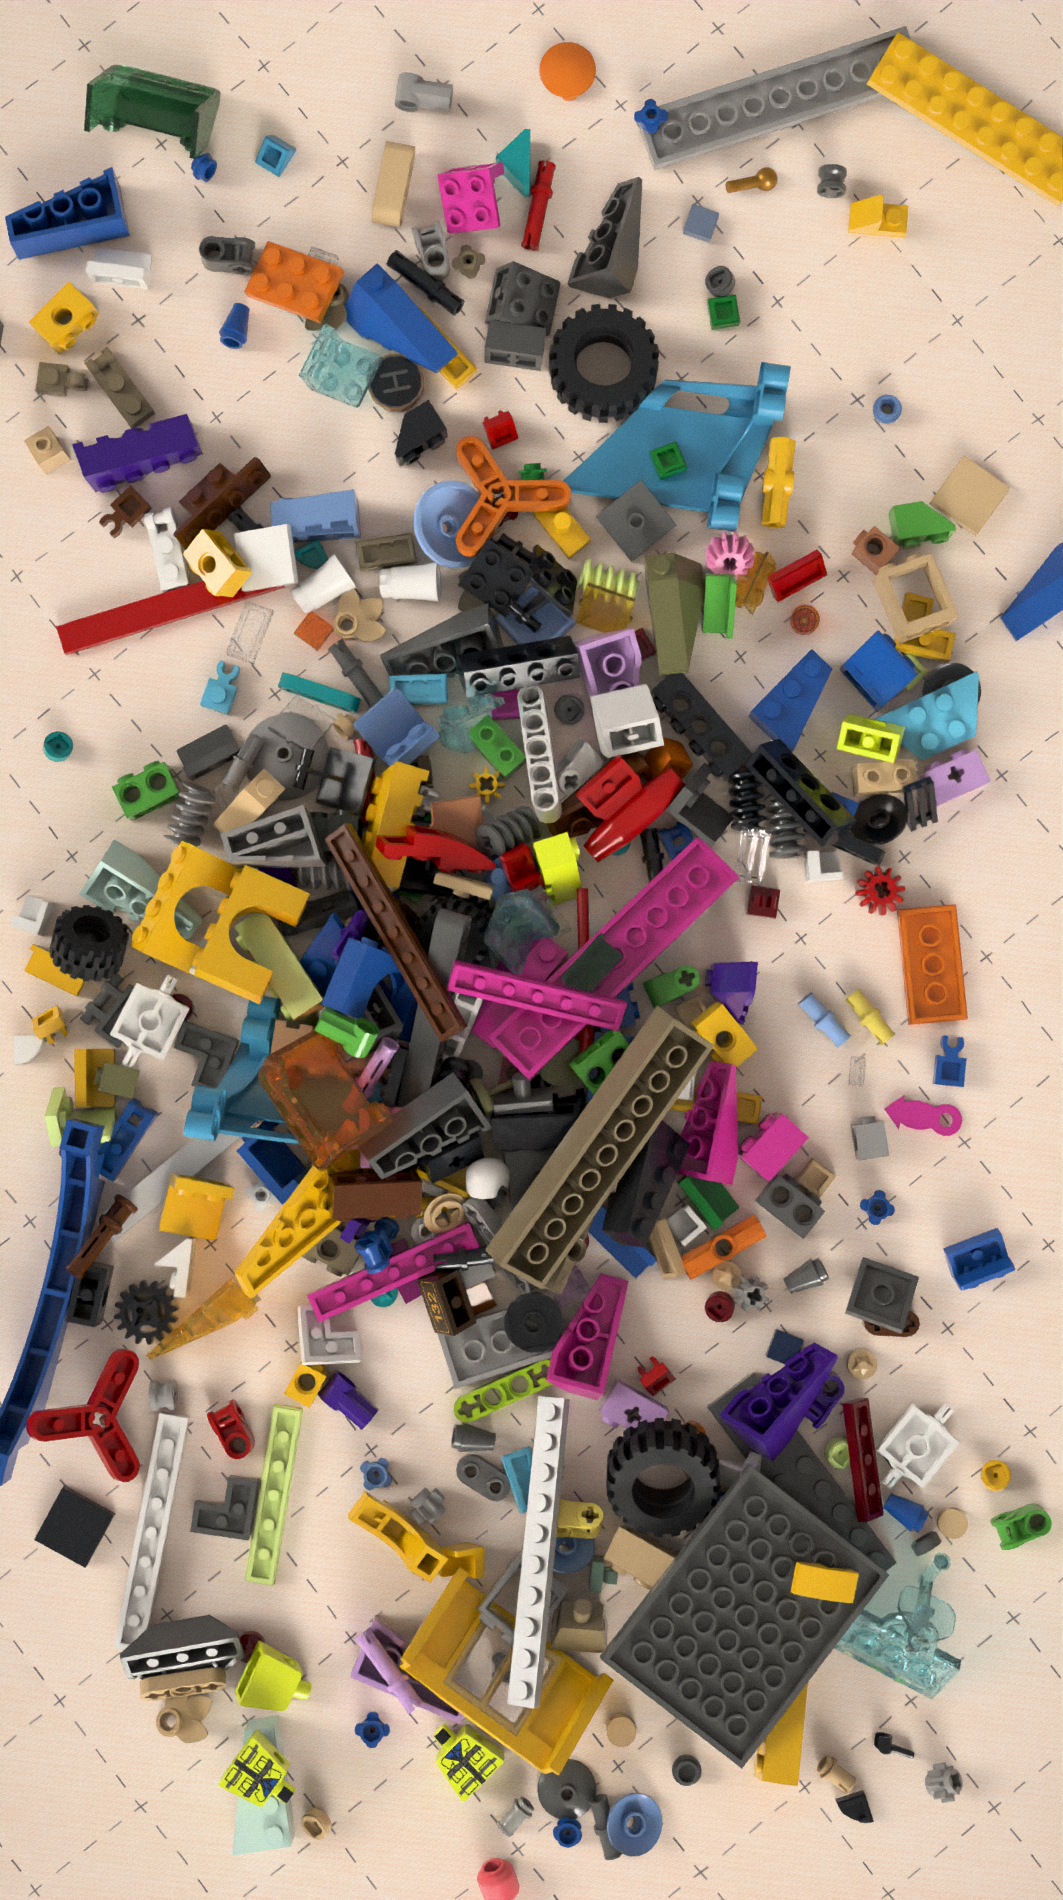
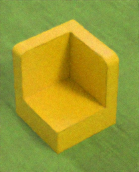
[438,1542,485,1578]

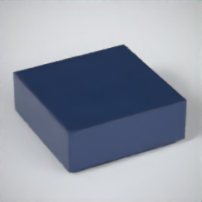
[765,1329,804,1364]

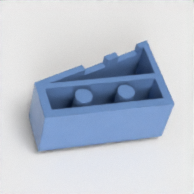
[270,489,361,543]

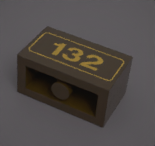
[417,1269,477,1336]

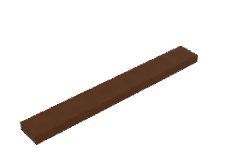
[324,823,468,1043]

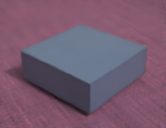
[683,204,719,243]

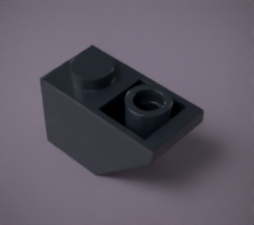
[395,400,448,467]

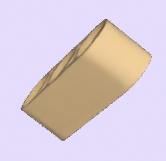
[372,141,415,227]

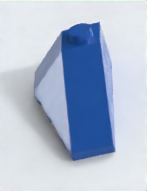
[345,263,458,373]
[1000,542,1063,641]

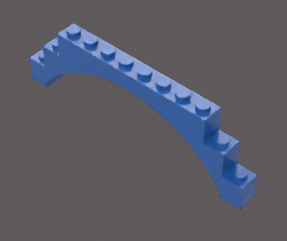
[0,1119,105,1486]

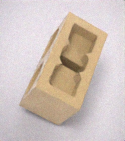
[852,760,917,797]

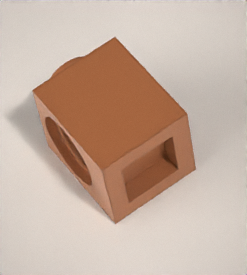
[851,526,900,576]

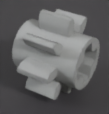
[732,1274,769,1312]
[410,1487,446,1525]
[925,1762,963,1803]

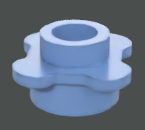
[360,1458,392,1490]

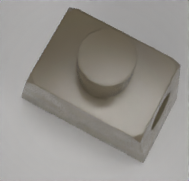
[551,1598,608,1653]

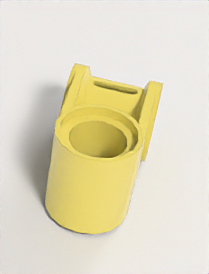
[556,1499,603,1539]

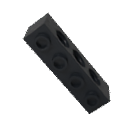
[457,636,580,698]
[650,673,753,781]
[745,739,857,847]

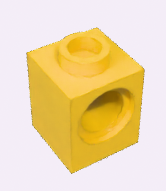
[284,1361,329,1408]

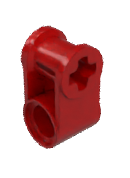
[207,1399,255,1459]

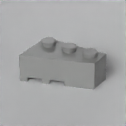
[220,805,327,869]

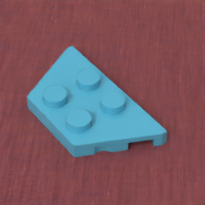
[875,671,979,760]

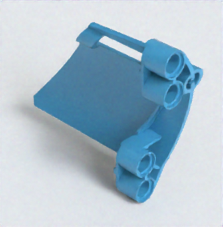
[563,362,791,532]
[184,996,384,1146]

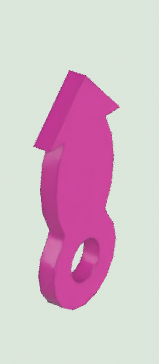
[884,1095,962,1136]

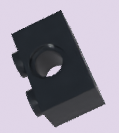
[66,1262,114,1327]

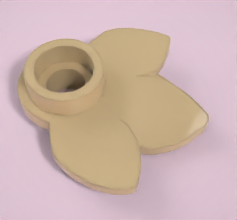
[333,589,386,642]
[156,1695,212,1743]

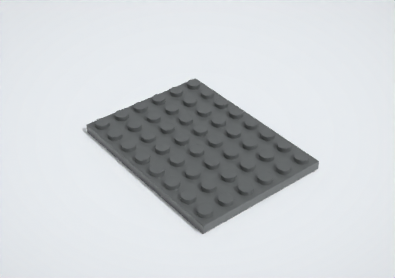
[600,1463,889,1768]

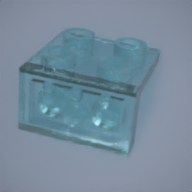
[298,324,383,408]

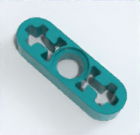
[278,672,361,714]

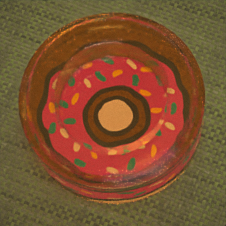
[790,605,820,635]

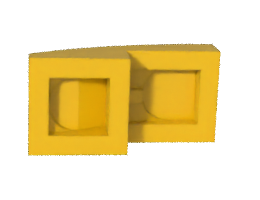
[790,1562,859,1603]

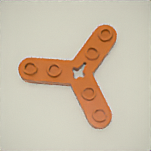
[456,436,571,557]

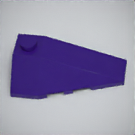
[705,961,758,1025]
[719,1342,838,1462]

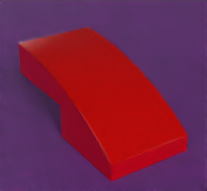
[499,843,547,910]

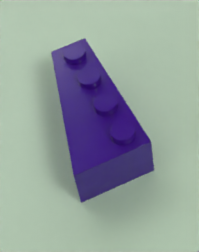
[72,414,203,493]

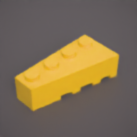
[361,761,429,893]
[754,1683,808,1786]

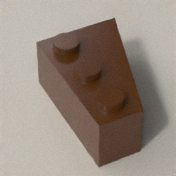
[327,1165,423,1222]

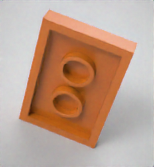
[244,241,344,324]

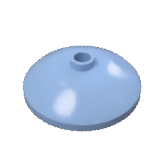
[414,480,493,568]

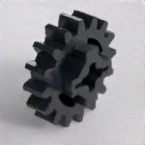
[114,1280,179,1345]

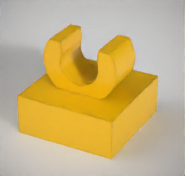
[32,1005,68,1044]

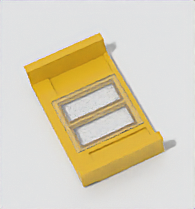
[399,1567,614,1775]

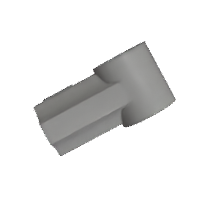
[394,72,453,112]

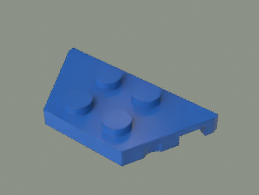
[300,912,392,1002]

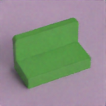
[702,573,737,639]

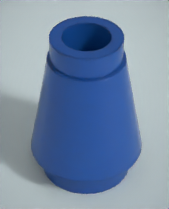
[219,303,250,349]
[883,1493,929,1533]

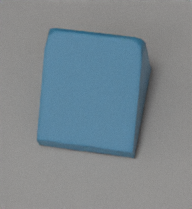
[255,135,296,177]

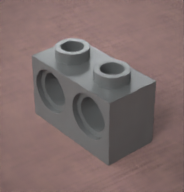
[754,1173,825,1239]

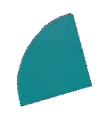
[294,539,328,569]

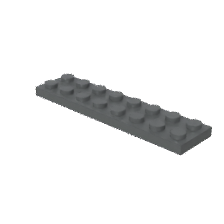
[707,1371,897,1571]

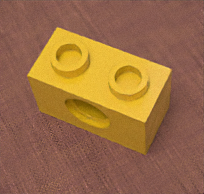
[29,281,99,355]
[183,529,253,597]
[690,1001,758,1067]

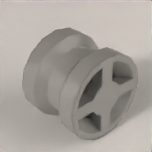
[149,1380,178,1411]

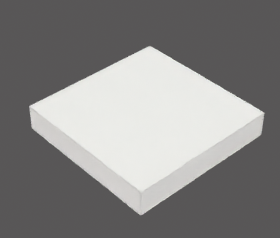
[234,524,298,592]

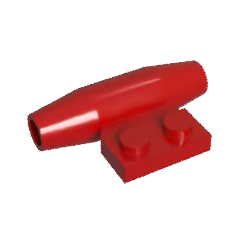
[575,755,686,862]

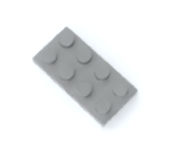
[437,1295,562,1389]

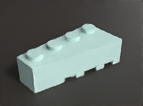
[232,1715,295,1856]

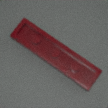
[842,1398,884,1522]

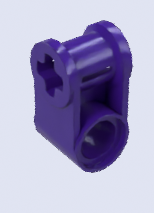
[805,1371,845,1429]

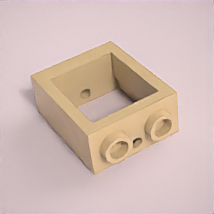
[872,553,959,644]

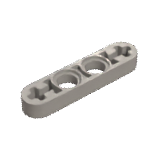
[462,1197,536,1294]

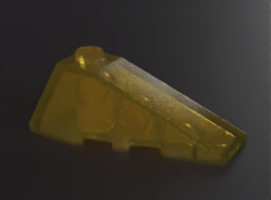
[146,1275,261,1360]

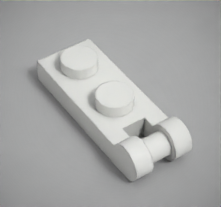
[144,507,191,593]

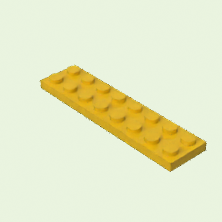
[867,32,1063,206]

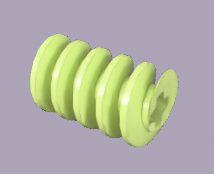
[577,558,640,609]

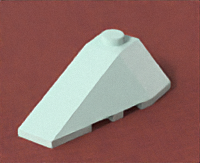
[79,840,203,939]

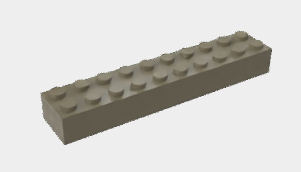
[485,1006,714,1289]

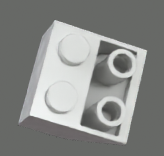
[590,684,664,758]

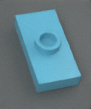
[389,674,448,705]
[501,1446,533,1514]

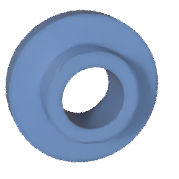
[873,395,902,424]

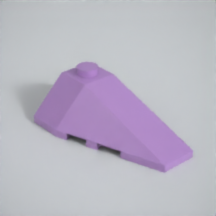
[573,628,641,701]

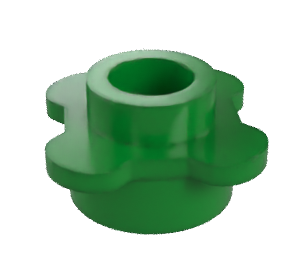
[518,463,547,480]

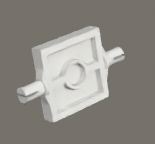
[110,974,190,1068]
[875,1403,960,1489]

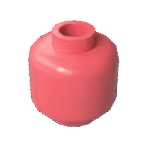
[477,1858,520,1900]

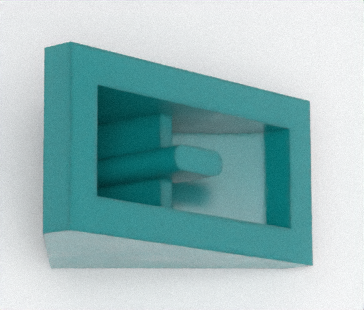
[496,129,531,197]

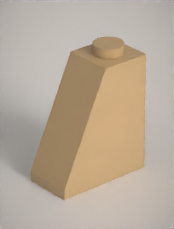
[213,769,285,833]

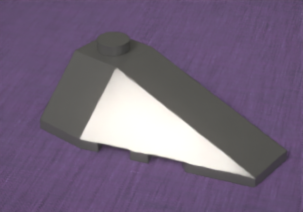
[567,177,642,298]
[380,604,504,678]

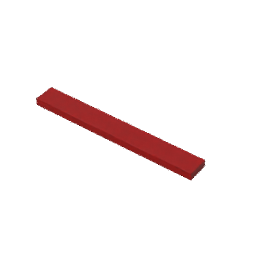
[56,581,285,655]

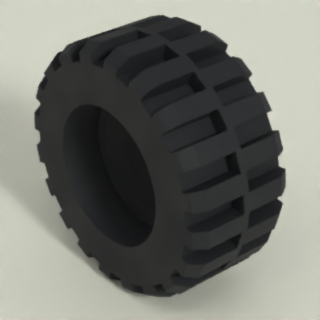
[549,304,659,423]
[606,1418,721,1537]

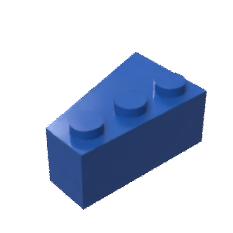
[748,649,832,752]

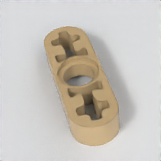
[140,1667,226,1701]

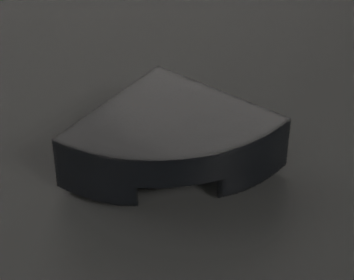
[835,1790,874,1823]

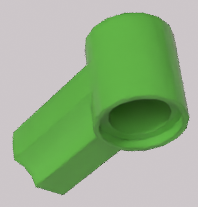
[314,1006,380,1058]

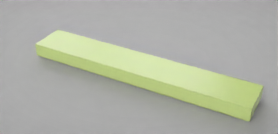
[245,1404,303,1586]

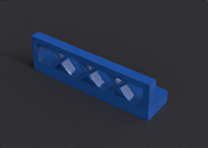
[588,1204,657,1279]

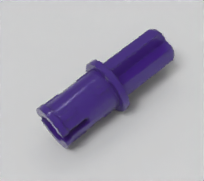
[331,910,371,961]

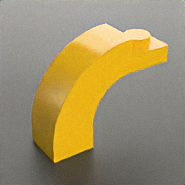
[347,1491,448,1583]

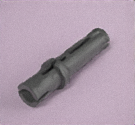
[328,639,383,708]

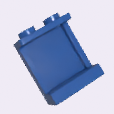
[236,1121,313,1205]

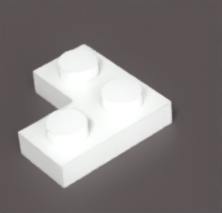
[297,1304,362,1365]

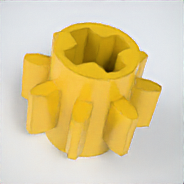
[469,767,505,804]

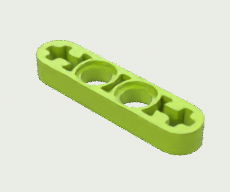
[454,1358,553,1423]

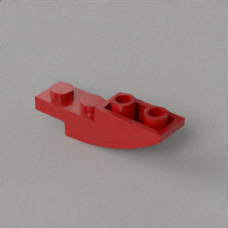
[375,825,496,873]

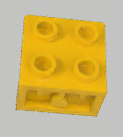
[158,1172,235,1241]

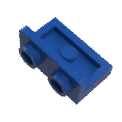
[943,1228,1015,1291]

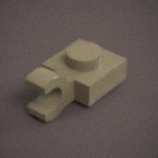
[35,362,89,397]

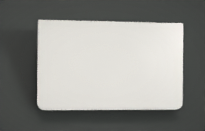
[86,247,152,289]

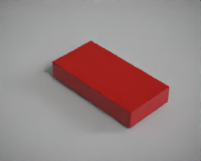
[767,549,827,602]

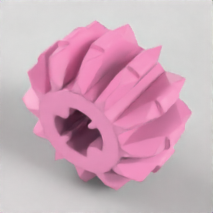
[706,531,754,579]

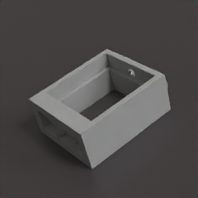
[476,1551,569,1648]

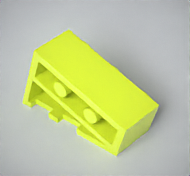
[533,832,582,906]

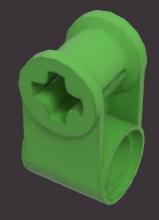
[642,965,700,1009]
[990,1503,1052,1550]

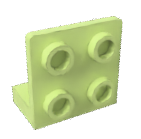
[45,1086,117,1147]

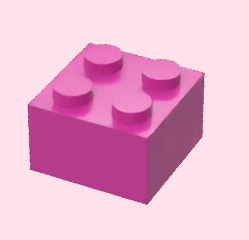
[738,1112,809,1182]

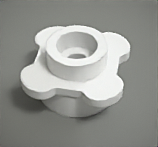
[245,1179,278,1212]

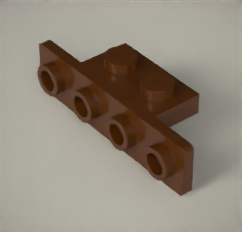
[173,457,271,550]

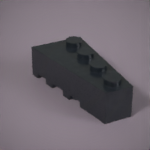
[602,1120,690,1248]

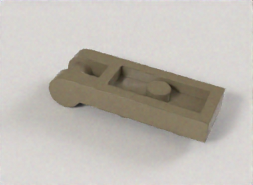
[84,347,155,428]

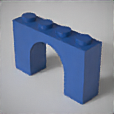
[321,937,418,1043]

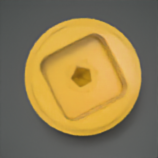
[981,1460,1011,1492]

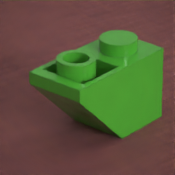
[889,501,956,549]

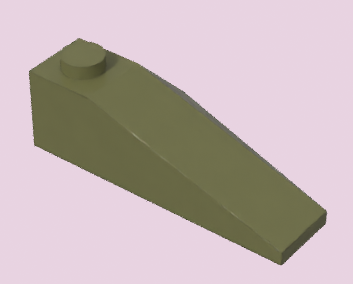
[644,553,705,676]

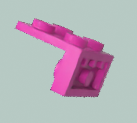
[437,162,504,233]

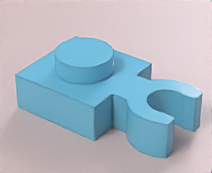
[200,660,240,715]

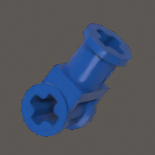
[354,1217,400,1274]

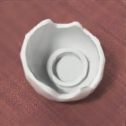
[466,1158,510,1199]

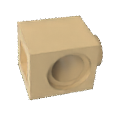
[24,426,70,474]

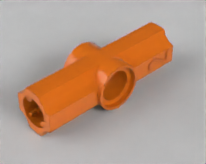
[681,1214,767,1280]

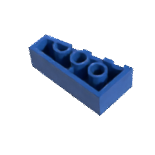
[5,167,130,260]

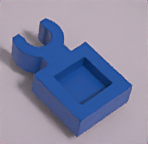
[933,1035,967,1087]

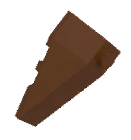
[546,751,653,838]

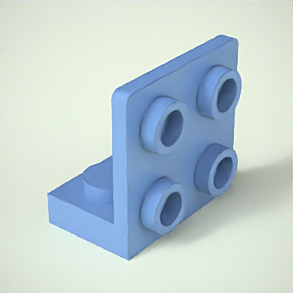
[353,687,441,767]

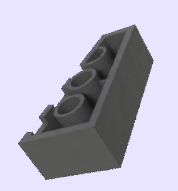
[355,1072,492,1179]

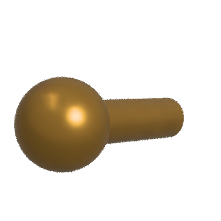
[725,167,778,193]

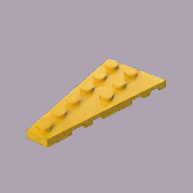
[234,1119,375,1298]

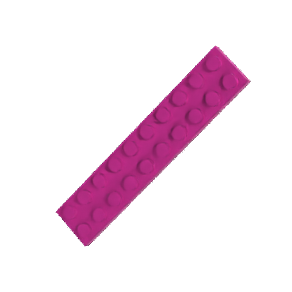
[488,836,739,1081]

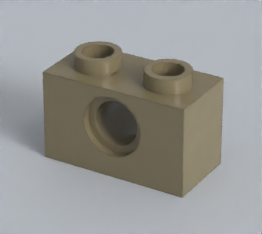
[301,1226,360,1277]

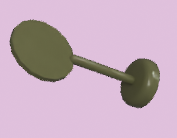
[468,1038,580,1118]

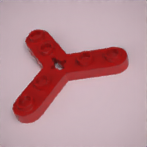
[26,1349,140,1482]

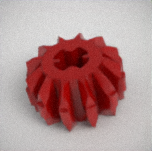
[855,866,905,916]

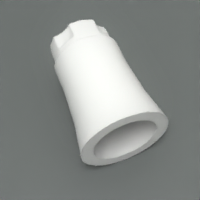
[291,553,357,614]
[380,562,441,602]

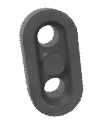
[456,1454,511,1501]

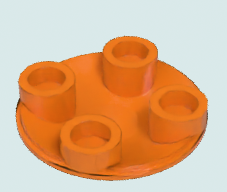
[539,42,596,101]

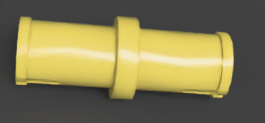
[845,989,896,1045]

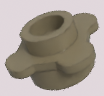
[452,245,486,279]

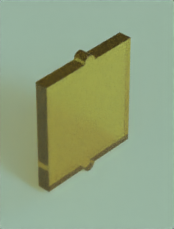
[576,582,636,633]

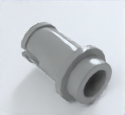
[497,1796,534,1837]

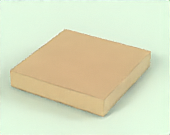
[929,455,1010,536]

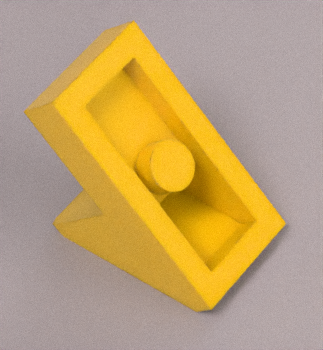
[848,195,909,238]

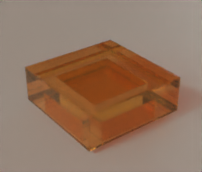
[294,611,333,652]

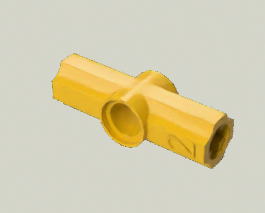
[761,437,796,529]

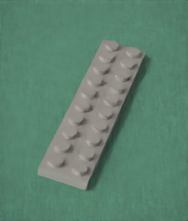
[638,26,911,170]

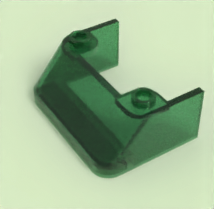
[84,65,221,159]

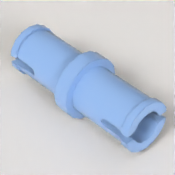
[798,992,851,1048]

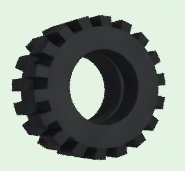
[415,895,494,965]
[50,905,129,982]

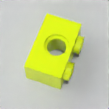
[837,713,905,763]

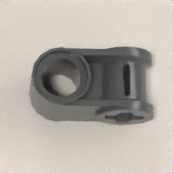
[199,236,256,275]

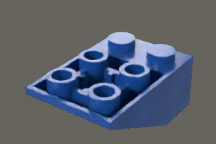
[839,630,918,712]

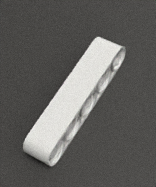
[517,685,562,823]

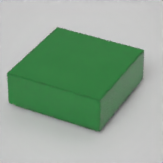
[707,295,740,330]
[649,441,687,480]

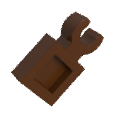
[99,485,152,538]

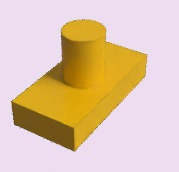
[533,508,591,560]

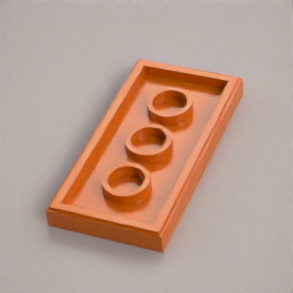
[897,904,968,1025]

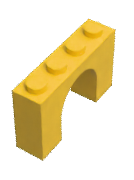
[130,840,242,978]
[192,865,310,1004]

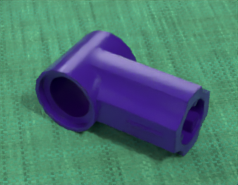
[318,1371,379,1430]

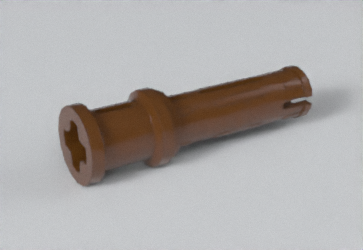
[66,1194,138,1279]

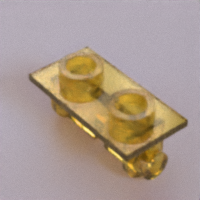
[735,551,776,615]

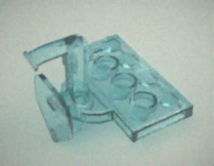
[834,1553,961,1699]

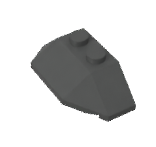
[120,1615,244,1680]

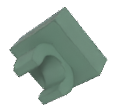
[589,1555,618,1593]

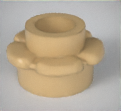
[332,713,358,740]

